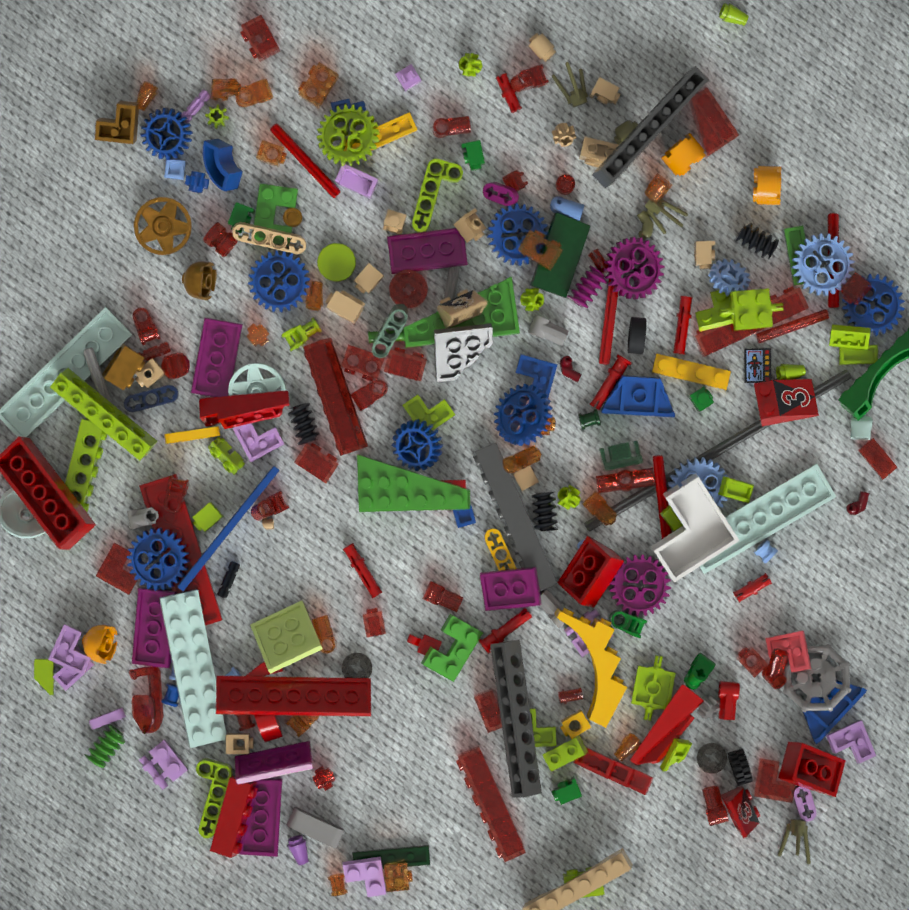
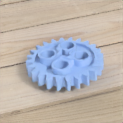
[792,233,855,296]
[667,457,728,508]

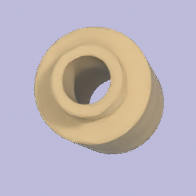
[529,33,556,62]

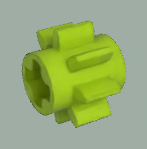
[459,53,482,77]
[205,104,229,129]
[520,288,544,311]
[557,485,581,510]

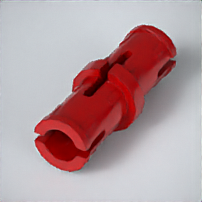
[495,73,522,113]
[733,573,772,603]

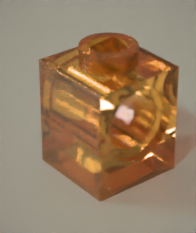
[256,140,287,168]
[384,863,413,892]

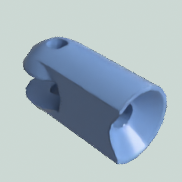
[550,196,584,221]

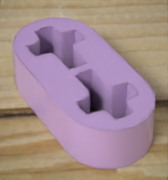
[89,707,126,730]
[793,786,816,821]

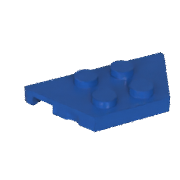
[601,375,675,417]
[802,680,867,744]

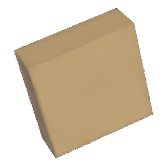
[513,465,539,491]

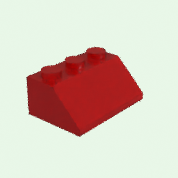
[557,536,624,608]

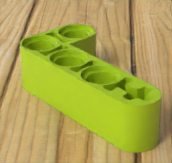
[412,159,463,233]
[196,758,233,838]

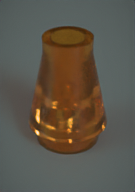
[137,81,158,111]
[304,281,323,311]
[614,732,642,761]

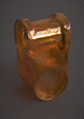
[236,79,274,107]
[644,173,673,203]
[285,715,319,738]

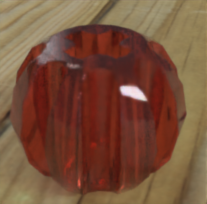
[161,352,190,379]

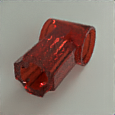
[432,116,471,138]
[422,581,463,612]
[762,648,789,689]
[702,785,729,826]

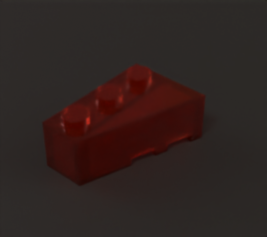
[689,88,739,159]

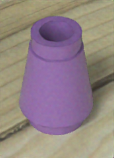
[287,835,309,865]

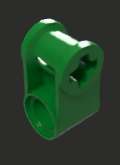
[609,610,648,639]
[684,652,716,690]

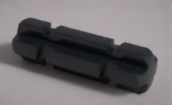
[217,561,240,598]

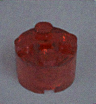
[389,270,428,310]

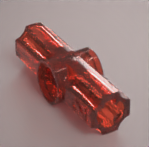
[596,468,655,493]

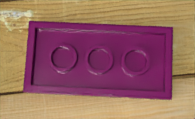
[387,228,468,274]
[191,318,243,397]
[132,587,177,668]
[235,741,313,784]
[239,779,282,857]

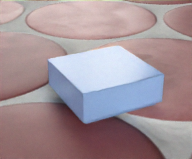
[164,159,186,180]

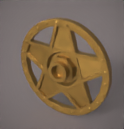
[134,197,192,255]

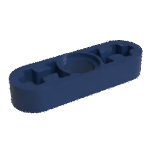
[124,385,179,412]

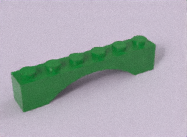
[838,328,909,421]

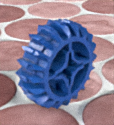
[141,108,193,160]
[391,419,443,471]

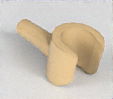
[258,504,274,530]

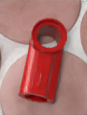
[718,681,740,720]

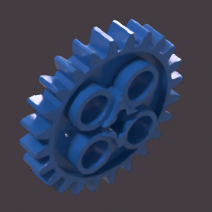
[487,203,548,266]
[248,250,311,313]
[841,274,905,336]
[494,384,553,446]
[127,528,190,591]

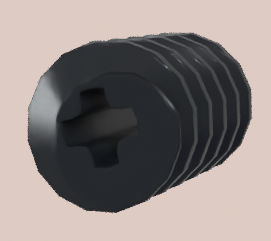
[735,223,779,260]
[288,403,320,445]
[532,492,558,531]

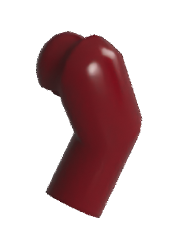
[560,356,582,383]
[846,491,870,515]

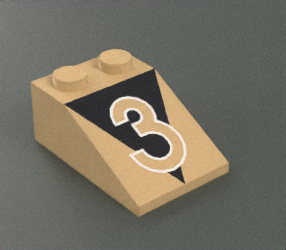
[437,290,487,328]

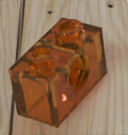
[518,229,563,271]

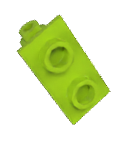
[208,437,245,475]

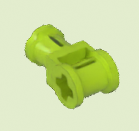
[281,317,322,352]

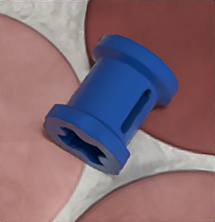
[161,683,179,707]

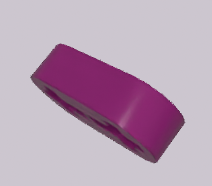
[483,182,519,206]

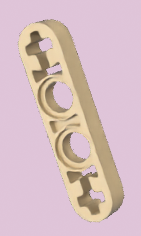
[232,222,306,254]

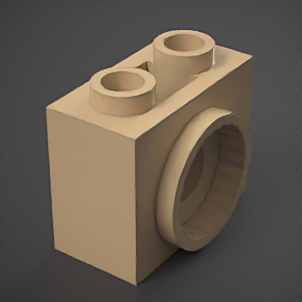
[579,137,619,167]
[325,290,365,325]

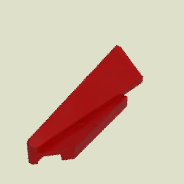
[199,390,290,429]
[630,684,704,766]

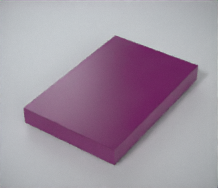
[480,567,542,611]

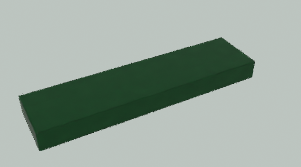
[352,845,430,869]

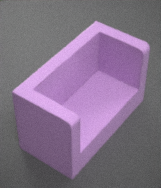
[335,164,379,199]

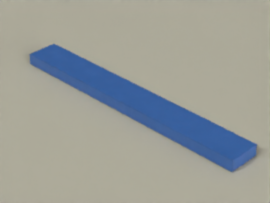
[178,466,280,591]

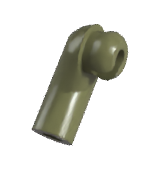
[637,210,654,240]

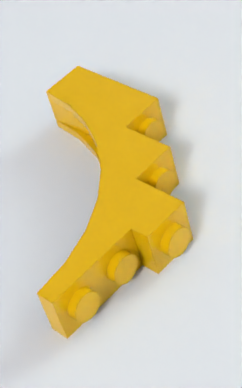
[554,607,627,728]

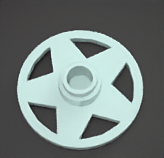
[228,363,286,396]

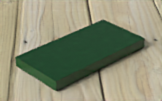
[530,213,591,298]

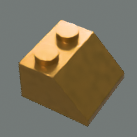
[102,344,145,391]

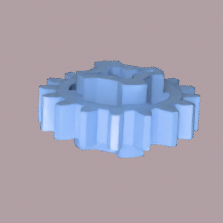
[708,259,751,296]

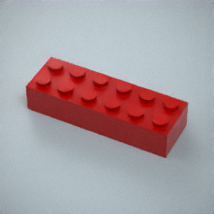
[0,436,96,550]

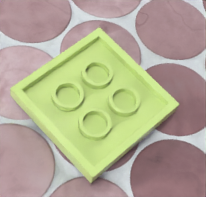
[250,601,323,674]

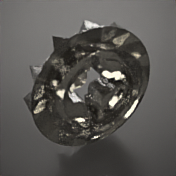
[342,653,372,678]
[696,742,727,774]

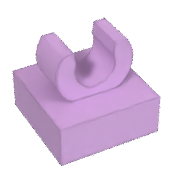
[395,64,421,91]

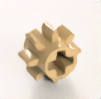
[552,123,576,147]

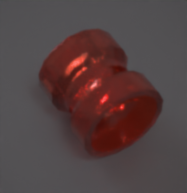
[555,174,575,195]

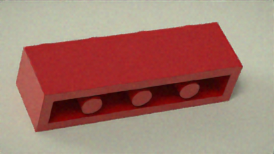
[210,776,257,858]

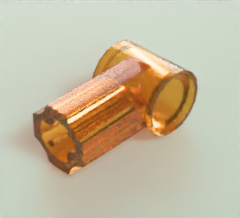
[211,78,241,101]
[503,445,542,473]
[582,491,617,526]
[312,615,337,654]

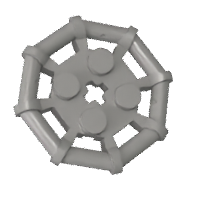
[782,644,852,713]

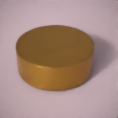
[283,208,302,227]

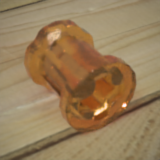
[327,873,348,896]

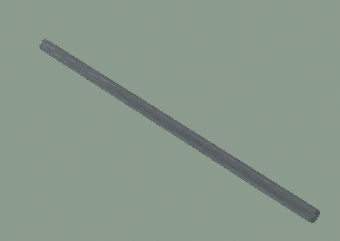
[584,370,851,531]

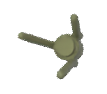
[552,62,588,107]
[644,195,688,234]
[778,819,811,864]

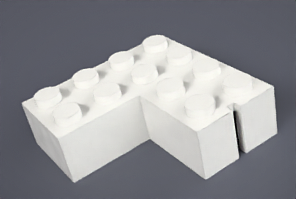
[651,473,740,583]

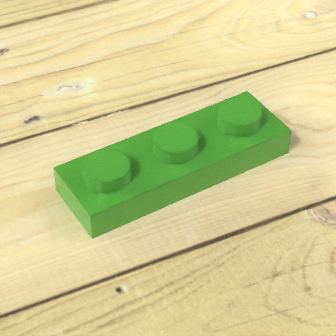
[783,226,811,286]

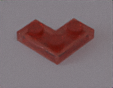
[96,543,138,595]
[754,758,795,803]

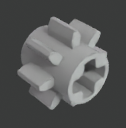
[697,696,720,719]

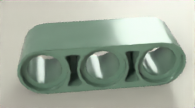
[372,304,408,358]

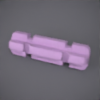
[180,90,211,123]

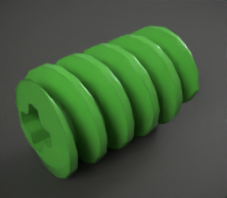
[85,724,126,768]

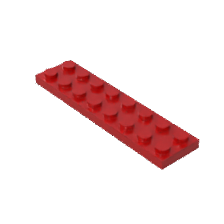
[139,474,223,626]
[216,676,371,716]

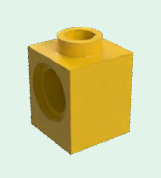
[560,709,591,739]

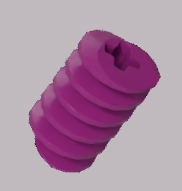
[567,265,607,308]

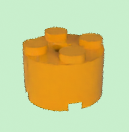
[661,133,706,176]
[753,166,781,205]

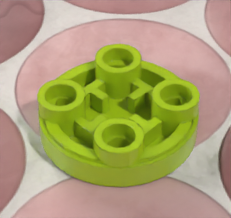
[317,243,356,282]

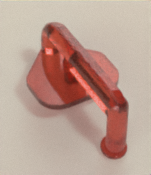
[129,666,163,734]

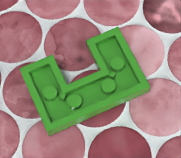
[254,183,298,246]
[421,614,483,682]

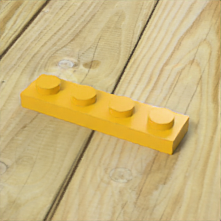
[340,112,418,151]
[652,353,731,390]

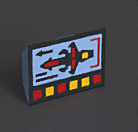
[744,348,772,383]

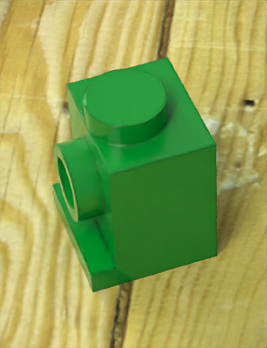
[461,140,485,171]
[228,202,255,233]
[688,386,714,412]
[551,776,582,805]

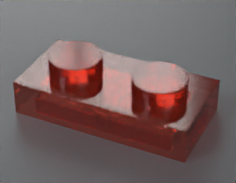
[858,438,898,480]

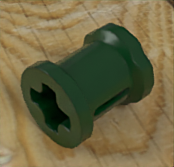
[578,409,601,430]

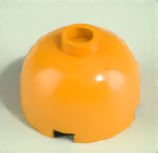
[82,625,117,664]

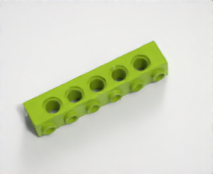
[50,368,157,461]
[65,419,107,512]

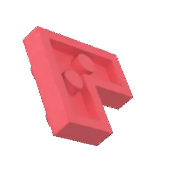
[765,631,811,673]

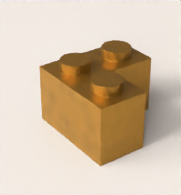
[95,101,139,144]

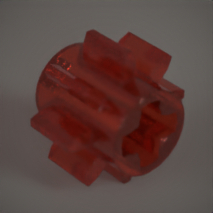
[312,766,336,791]

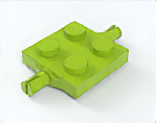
[719,288,784,331]
[631,655,676,721]

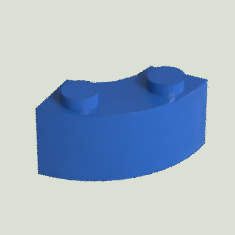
[203,139,243,192]

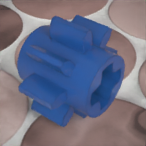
[185,171,209,193]

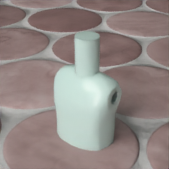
[850,414,873,441]

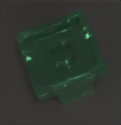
[599,440,643,471]

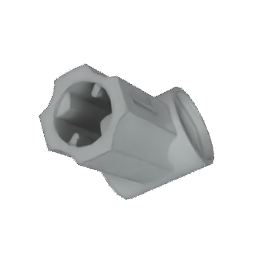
[528,315,569,346]
[127,507,159,530]
[540,589,566,628]

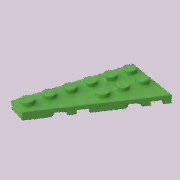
[403,276,520,348]
[357,455,470,512]

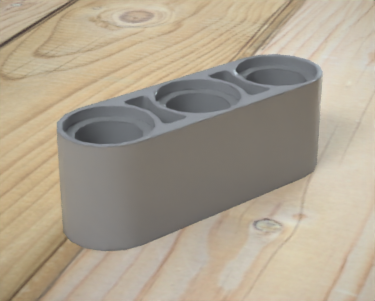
[286,807,345,848]

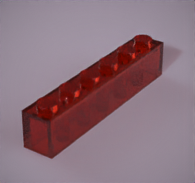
[693,286,809,357]
[303,338,368,456]
[456,745,526,862]

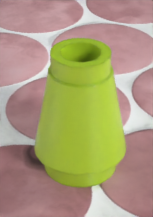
[719,3,749,26]
[776,364,806,380]

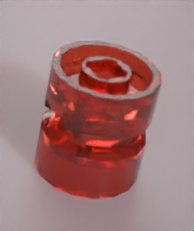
[202,222,238,258]

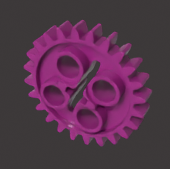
[603,237,665,300]
[609,554,671,616]

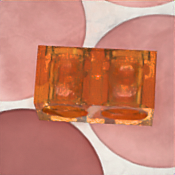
[298,62,339,109]

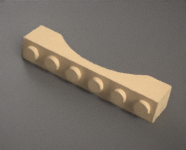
[522,848,633,910]

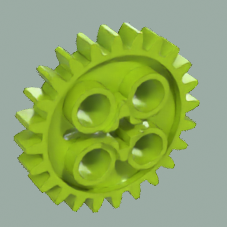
[317,104,380,166]

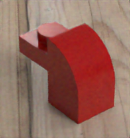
[254,715,283,742]

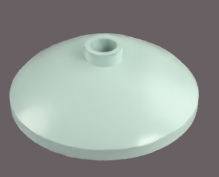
[0,488,45,538]

